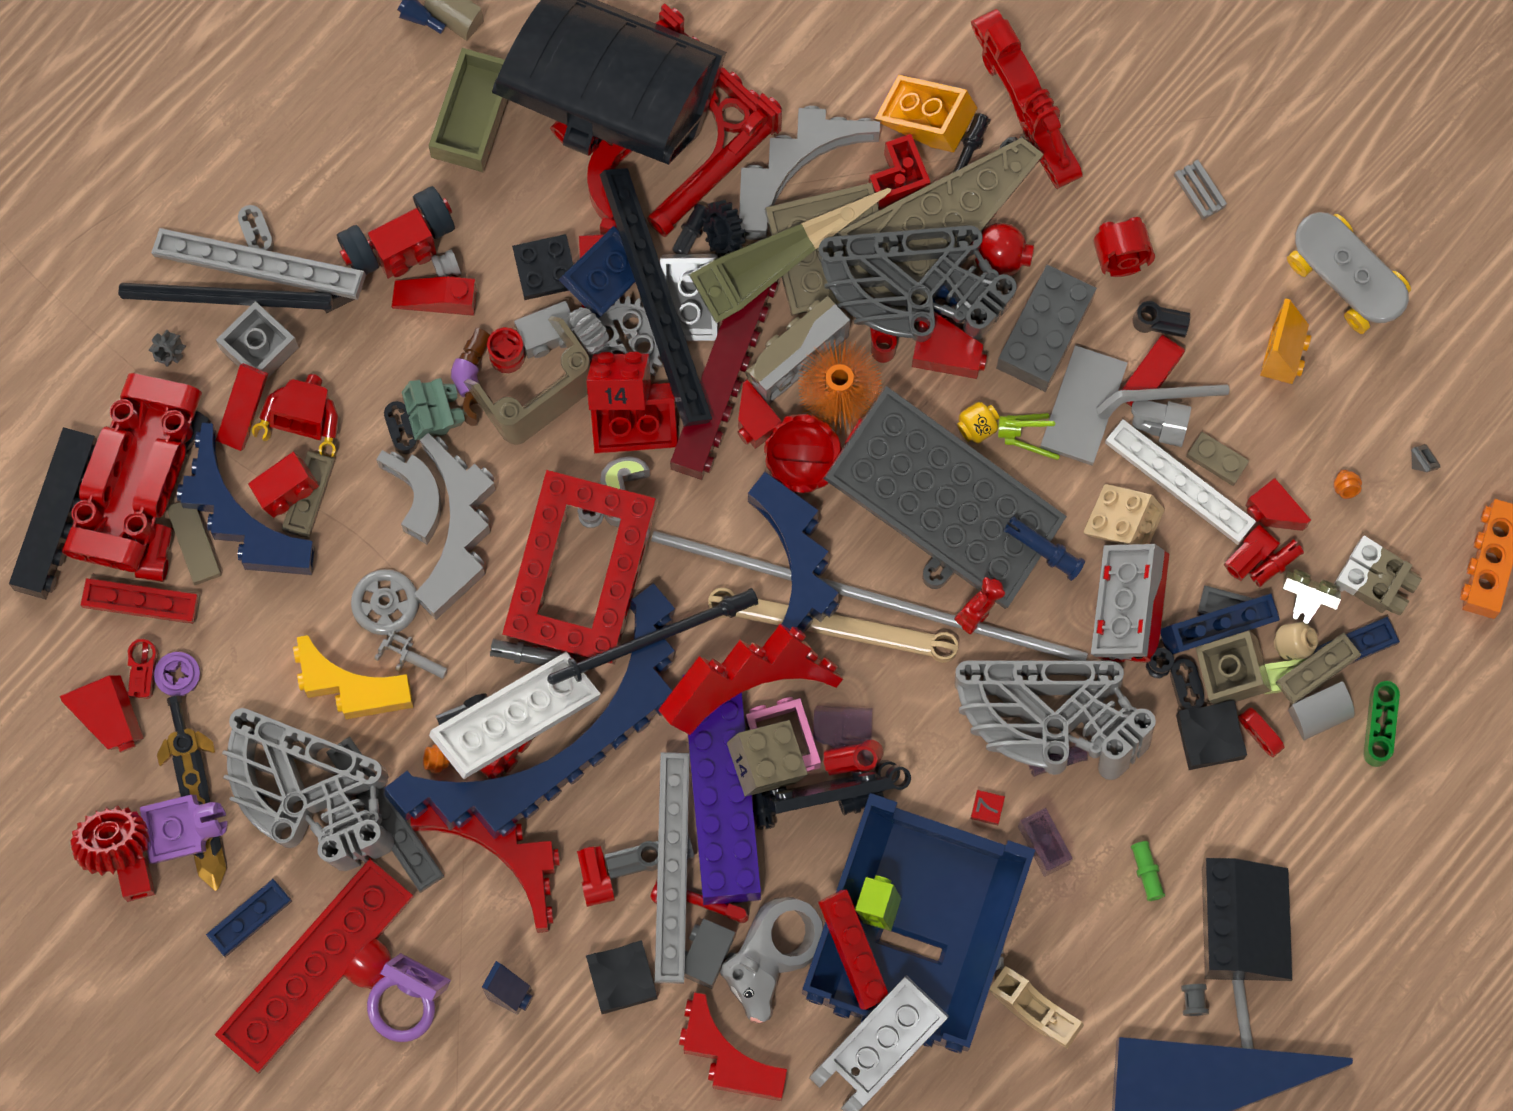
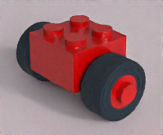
[337,186,455,279]

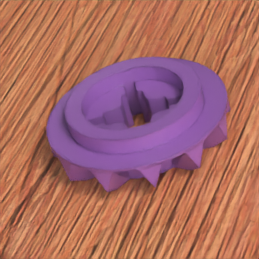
[154,652,200,697]

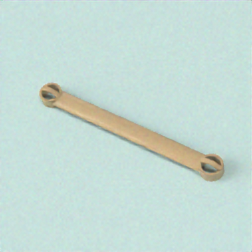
[708,588,958,663]

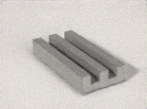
[1174,160,1227,220]

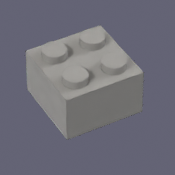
[216,301,299,379]

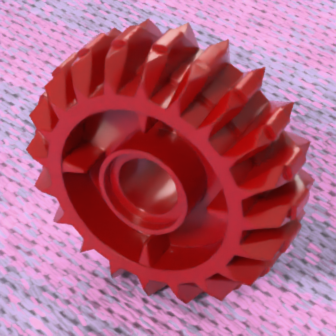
[70,806,150,876]

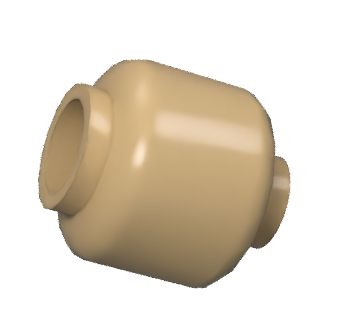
[1274,622,1318,661]

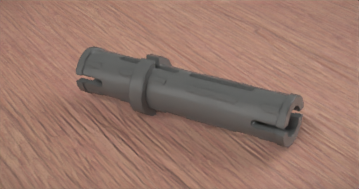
[490,638,577,665]

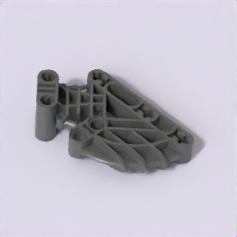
[818,226,1017,342]

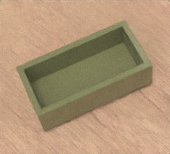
[428,48,507,172]

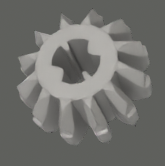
[564,307,609,356]

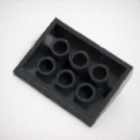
[1202,858,1293,981]

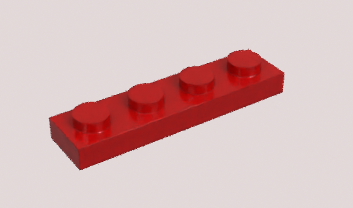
[81,578,199,624]
[818,890,888,1010]

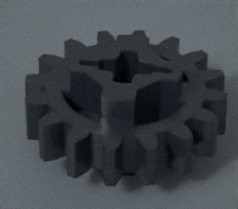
[702,200,746,257]

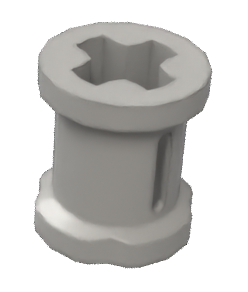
[577,508,604,528]

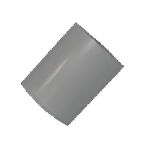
[1288,681,1355,741]

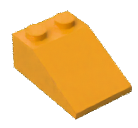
[875,75,978,153]
[1260,298,1311,384]

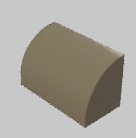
[424,0,484,41]

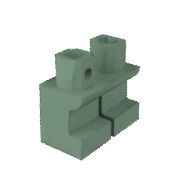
[401,378,465,440]

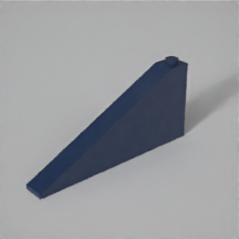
[1112,1037,1353,1111]

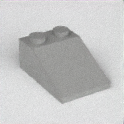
[660,254,718,341]

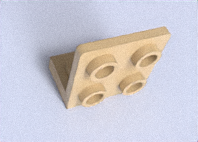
[1084,484,1165,545]

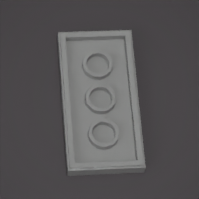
[1040,345,1127,466]

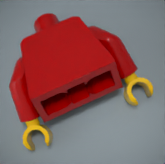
[252,374,338,458]

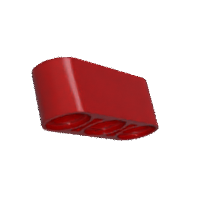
[1122,334,1186,407]

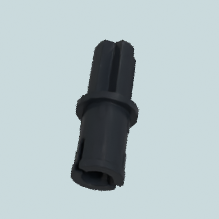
[672,204,706,254]

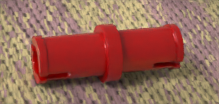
[1249,539,1304,587]

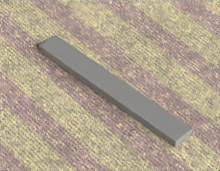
[151,228,366,300]
[655,752,689,984]

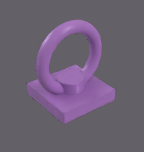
[367,953,451,1042]

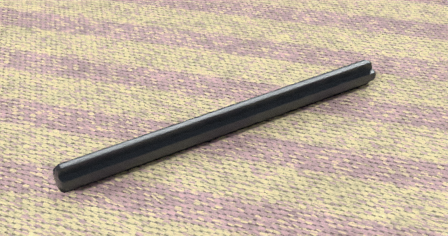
[118,283,333,310]

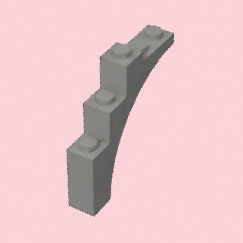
[739,106,880,240]
[415,433,496,620]

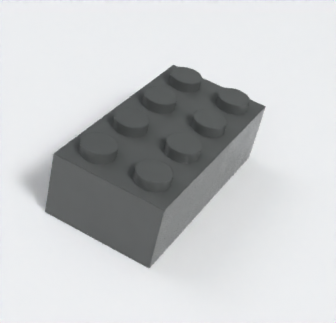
[996,265,1097,392]

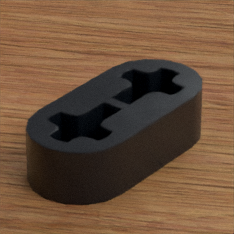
[384,401,418,454]
[1170,659,1204,710]

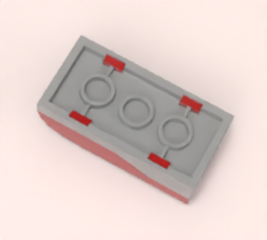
[1091,544,1170,663]

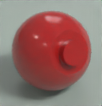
[972,223,1034,276]

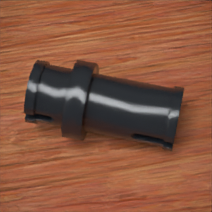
[753,791,776,830]
[838,791,884,816]

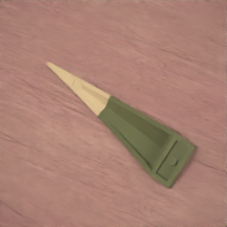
[688,188,891,323]

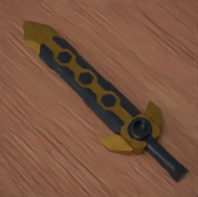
[157,696,227,891]

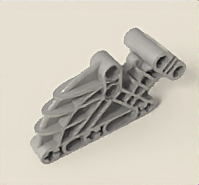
[955,661,1156,780]
[222,708,395,872]

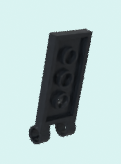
[762,760,911,814]

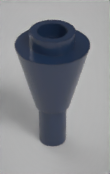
[397,0,446,34]

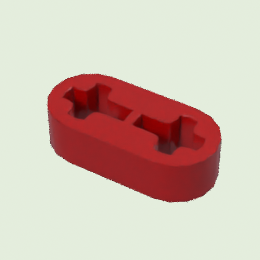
[1238,707,1285,757]

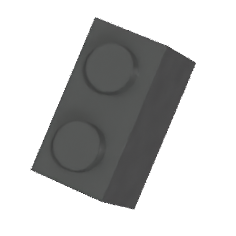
[684,918,735,989]

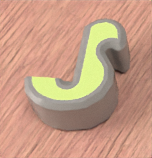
[600,457,650,527]

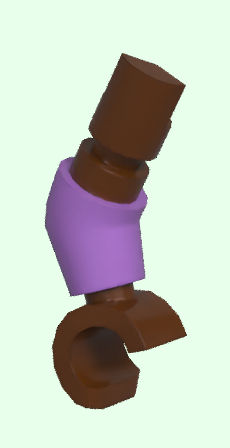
[451,328,492,426]

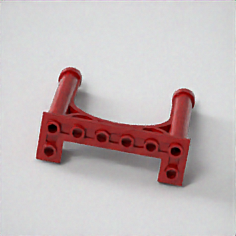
[550,3,782,237]

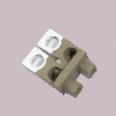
[1334,536,1422,615]

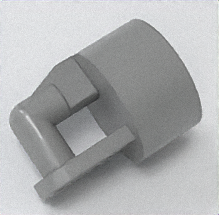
[1131,400,1191,447]

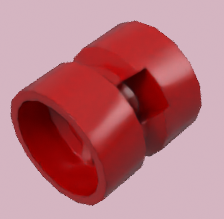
[487,327,525,374]

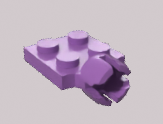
[140,795,228,864]

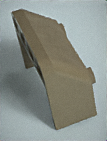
[464,316,591,445]

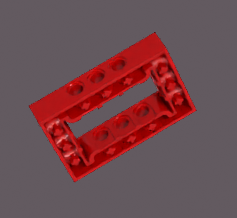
[502,470,658,665]

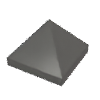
[1411,445,1440,472]

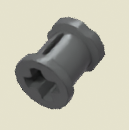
[1181,984,1209,1016]

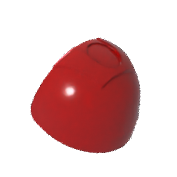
[344,938,392,989]

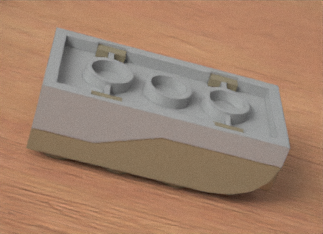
[745,296,850,405]

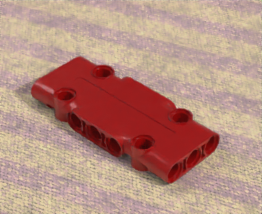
[62,373,202,572]

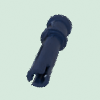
[1004,516,1085,581]

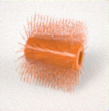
[798,339,882,435]

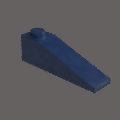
[1160,594,1280,655]

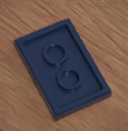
[559,226,635,319]

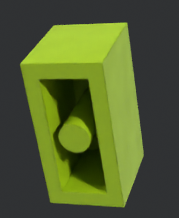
[855,876,901,931]

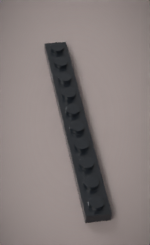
[600,168,712,427]

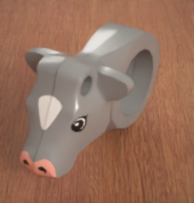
[720,897,823,1024]

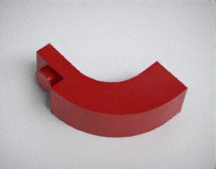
[587,140,632,220]

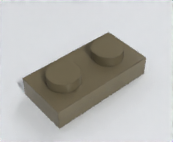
[1186,432,1249,486]

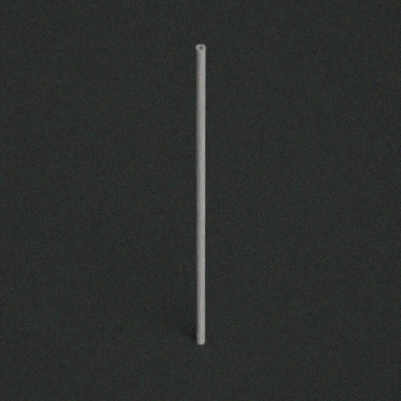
[651,531,1088,661]

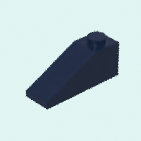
[482,961,533,1015]

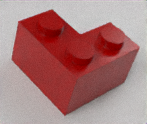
[869,134,931,211]

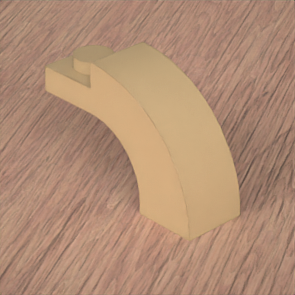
[989,966,1084,1049]

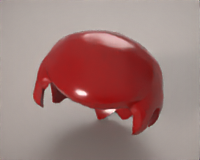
[764,414,842,493]

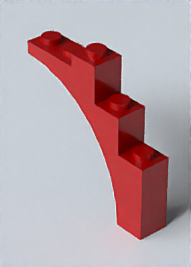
[659,624,843,735]
[410,804,560,933]

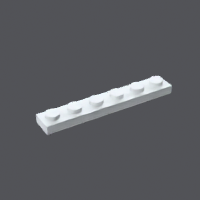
[1105,420,1256,545]

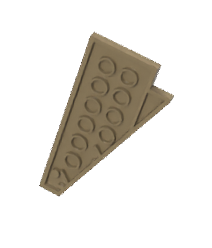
[838,138,1044,311]

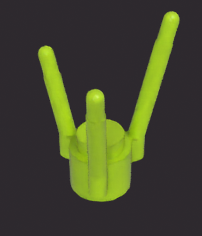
[998,413,1060,460]

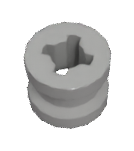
[431,249,461,277]

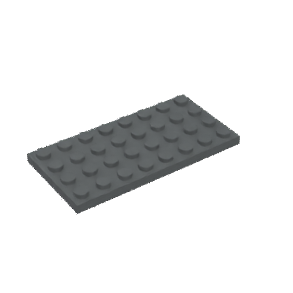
[823,386,1067,609]

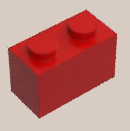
[248,451,319,518]

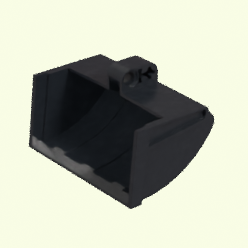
[492,0,727,165]

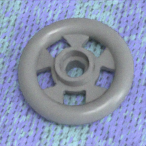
[351,569,419,635]

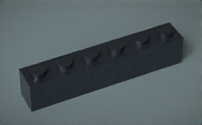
[9,427,97,600]

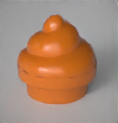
[1333,470,1362,499]
[423,744,451,773]

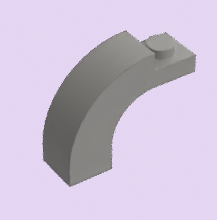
[376,450,441,545]

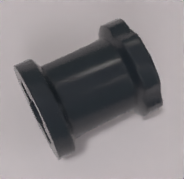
[1146,648,1174,679]

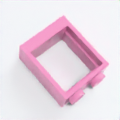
[746,697,821,772]

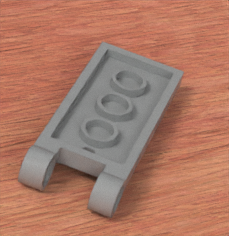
[809,975,949,1111]

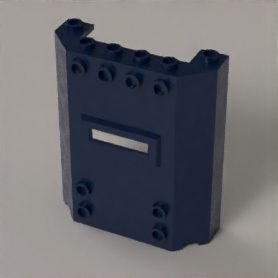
[802,793,1036,1054]

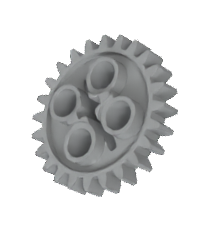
[588,296,663,376]

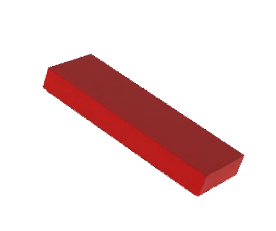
[216,363,269,451]

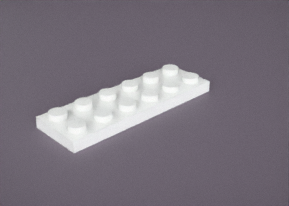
[429,652,601,779]

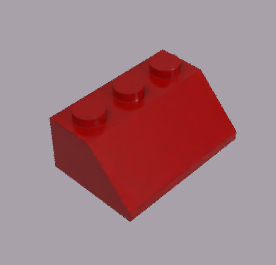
[591,383,677,454]

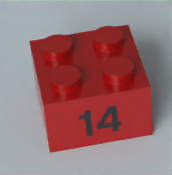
[586,352,651,410]

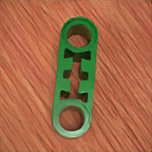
[1363,681,1400,767]

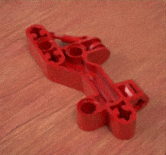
[971,9,1083,189]

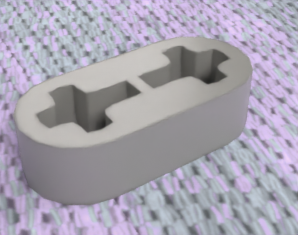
[238,205,274,251]

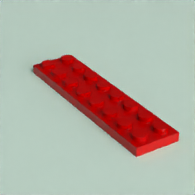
[215,859,414,1074]

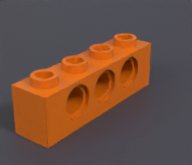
[1460,499,1513,619]

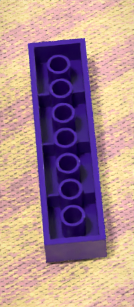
[683,675,761,906]

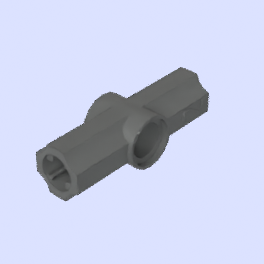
[604,834,694,879]

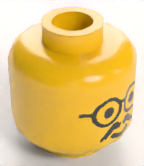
[956,402,1000,443]

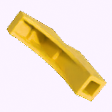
[293,635,413,719]

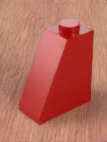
[912,312,987,379]
[60,675,144,753]

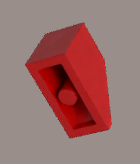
[737,379,782,449]
[1245,478,1311,531]

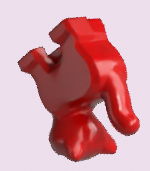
[954,577,1005,634]

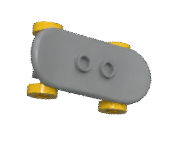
[1287,212,1411,334]

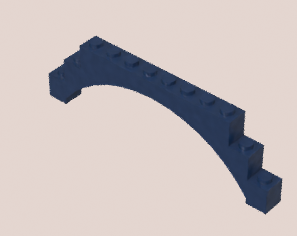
[384,583,675,839]

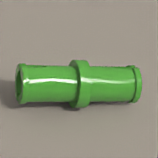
[1131,841,1165,901]

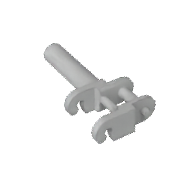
[374,629,448,679]

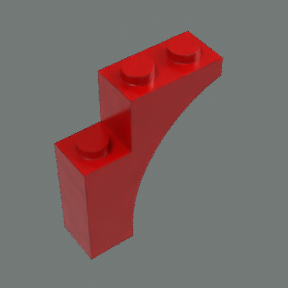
[679,992,787,1101]

